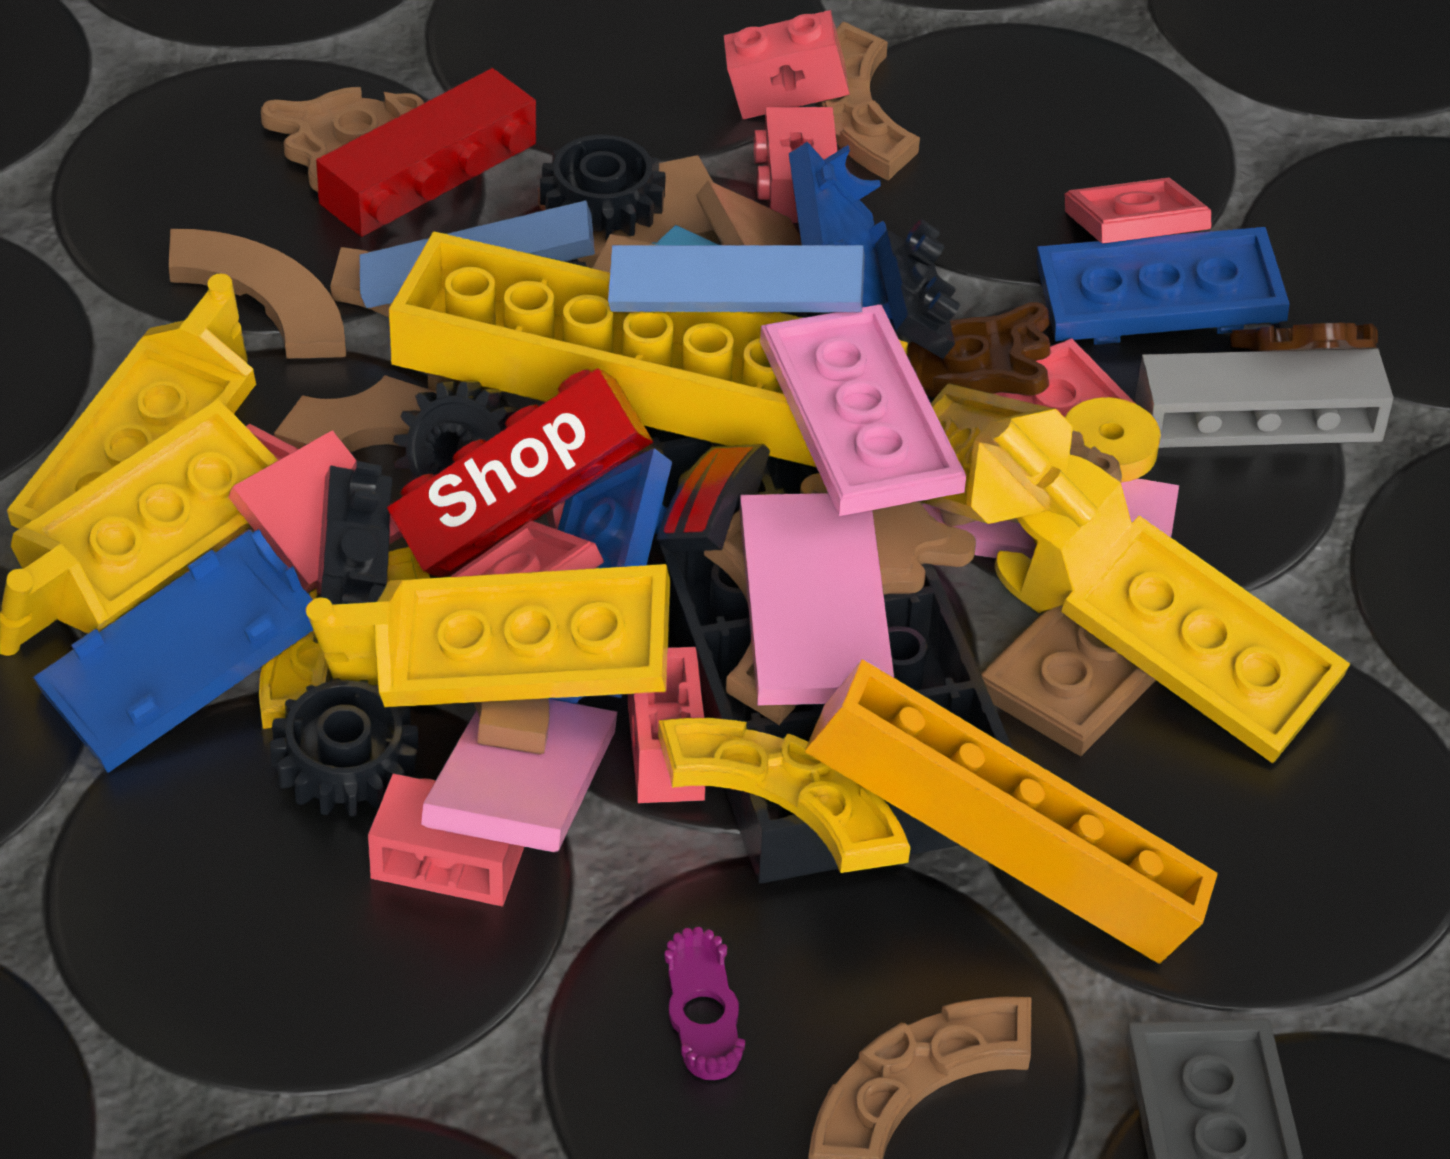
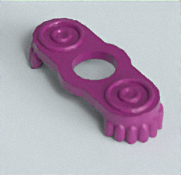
[665,927,745,1080]

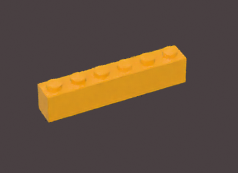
[804,659,1218,964]

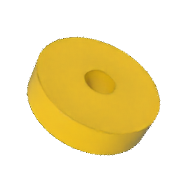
[1065,397,1161,483]

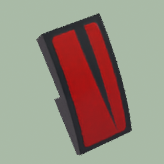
[656,444,770,552]

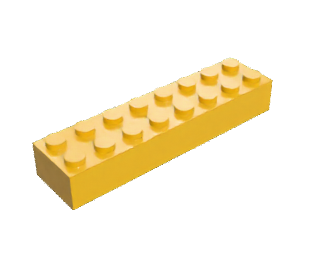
[389,231,908,467]

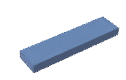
[360,201,595,308]
[608,245,865,312]

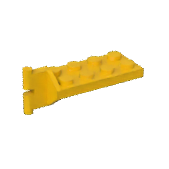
[7,273,256,529]
[920,384,1097,526]
[0,398,279,656]
[306,564,670,707]

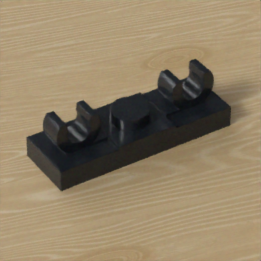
[875,219,960,359]
[313,461,392,643]

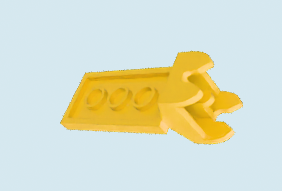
[995,454,1350,763]

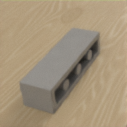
[1135,349,1393,448]

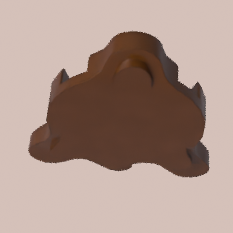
[907,302,1051,398]
[1230,323,1378,352]

